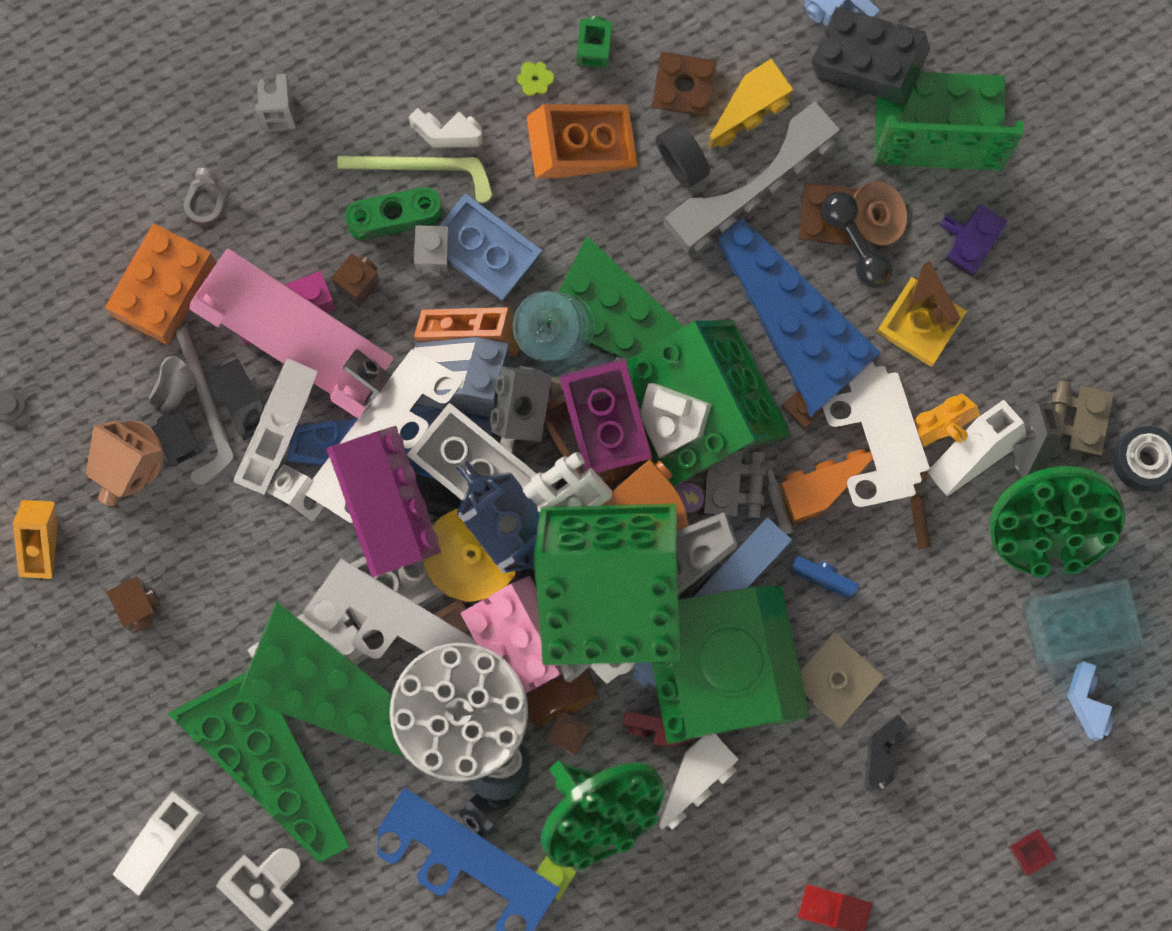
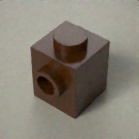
[331,253,380,307]
[106,576,160,632]

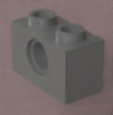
[490,366,552,442]

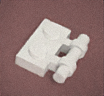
[523,452,612,512]

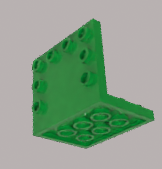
[874,72,1023,171]
[627,320,792,487]
[534,503,680,665]

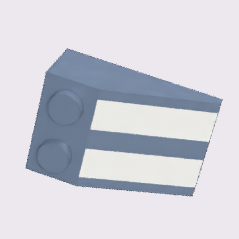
[414,337,511,417]

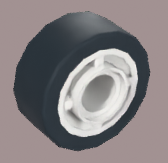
[1112,425,1172,491]
[467,742,531,800]

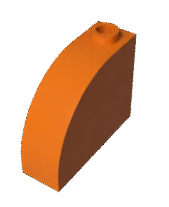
[600,459,689,531]

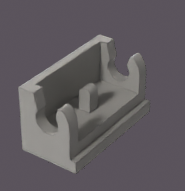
[255,74,296,131]

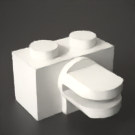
[216,848,300,931]

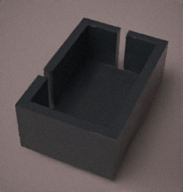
[811,7,930,105]

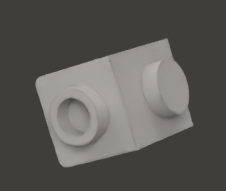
[414,226,449,277]

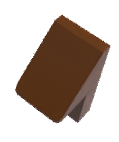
[905,261,960,332]

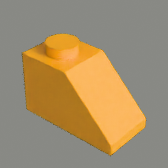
[13,500,58,579]

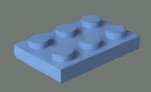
[439,194,542,304]

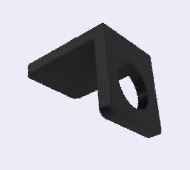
[343,349,392,414]

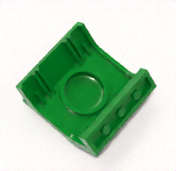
[651,586,810,744]

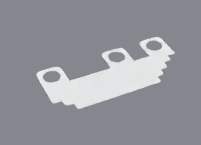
[823,362,930,507]

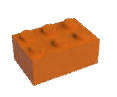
[105,223,216,346]

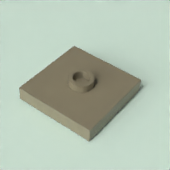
[800,632,885,728]

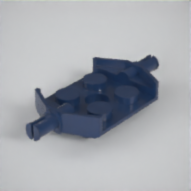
[456,459,540,573]

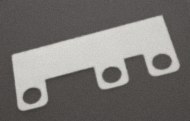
[304,349,462,523]

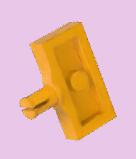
[914,393,981,447]

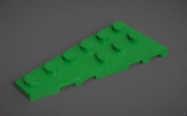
[544,236,684,361]
[238,599,407,758]
[167,672,350,863]

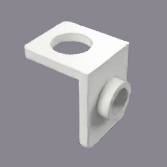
[266,464,324,521]

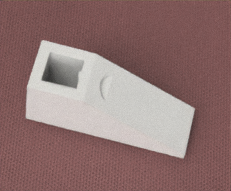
[927,400,1027,496]
[659,734,739,830]
[113,791,205,896]

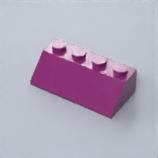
[326,426,441,578]

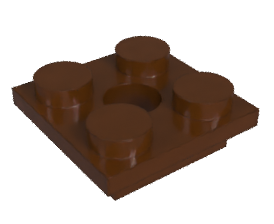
[652,52,717,117]
[798,183,858,246]

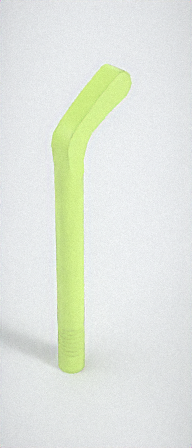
[337,156,492,205]

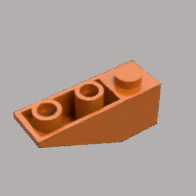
[780,449,873,525]

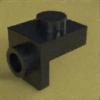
[459,794,518,837]

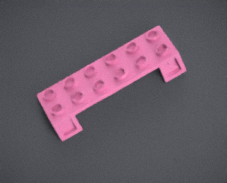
[189,248,393,419]

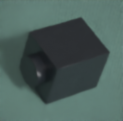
[151,412,203,467]

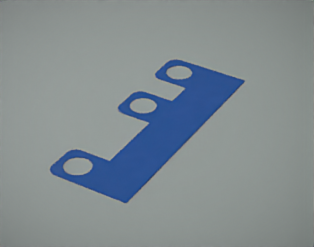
[377,787,560,931]

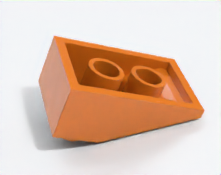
[526,104,638,178]

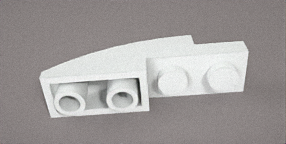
[234,358,318,495]

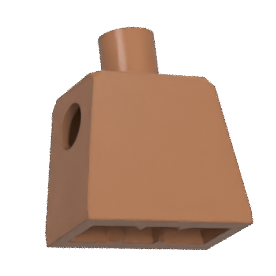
[86,420,163,506]

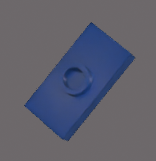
[790,556,859,599]

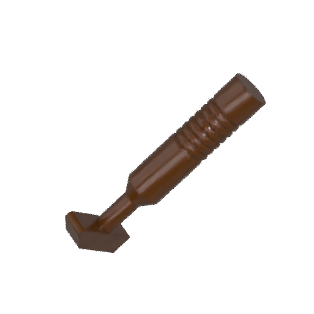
[910,472,931,550]

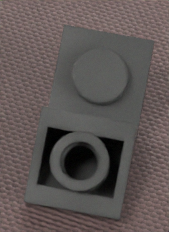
[1013,403,1062,478]

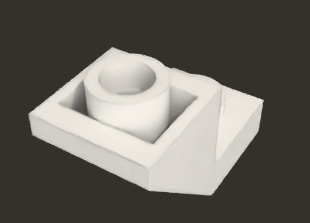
[409,108,483,148]

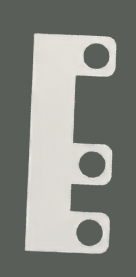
[304,559,477,659]

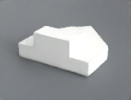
[640,383,712,458]

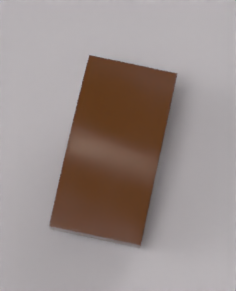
[526,669,600,727]

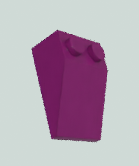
[560,357,652,473]

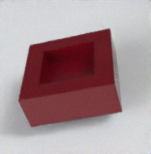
[1008,829,1057,876]

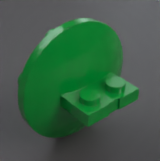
[989,466,1125,578]
[541,760,665,871]

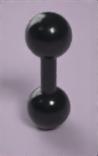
[821,192,893,288]

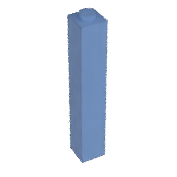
[631,517,792,689]

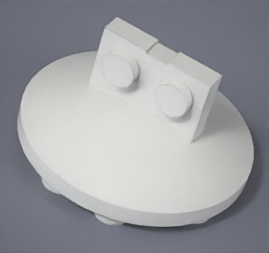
[390,643,528,781]

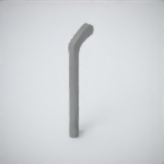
[175,327,235,486]

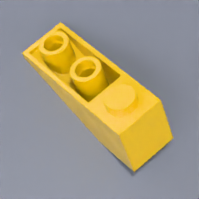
[708,59,793,149]

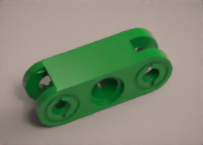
[345,187,442,240]

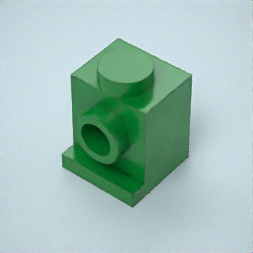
[576,16,612,69]

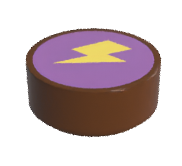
[675,481,705,515]

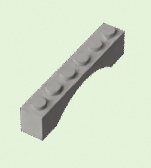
[664,101,840,255]

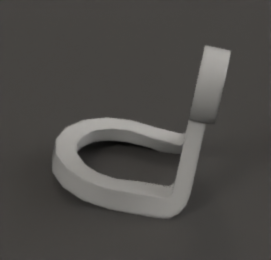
[184,168,227,225]

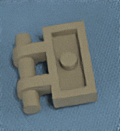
[1051,381,1114,457]

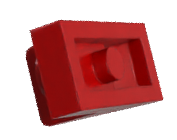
[797,884,872,931]

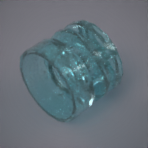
[513,291,595,361]

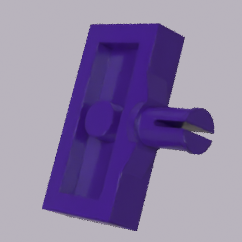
[939,204,1008,276]

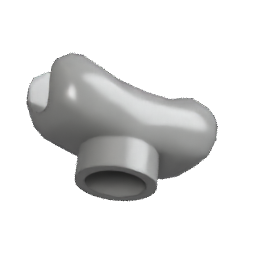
[149,356,196,415]

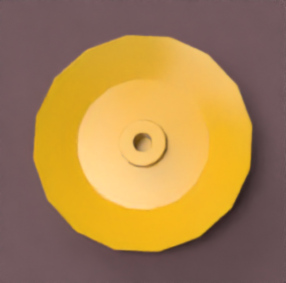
[424,508,516,602]

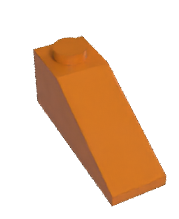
[414,307,524,357]

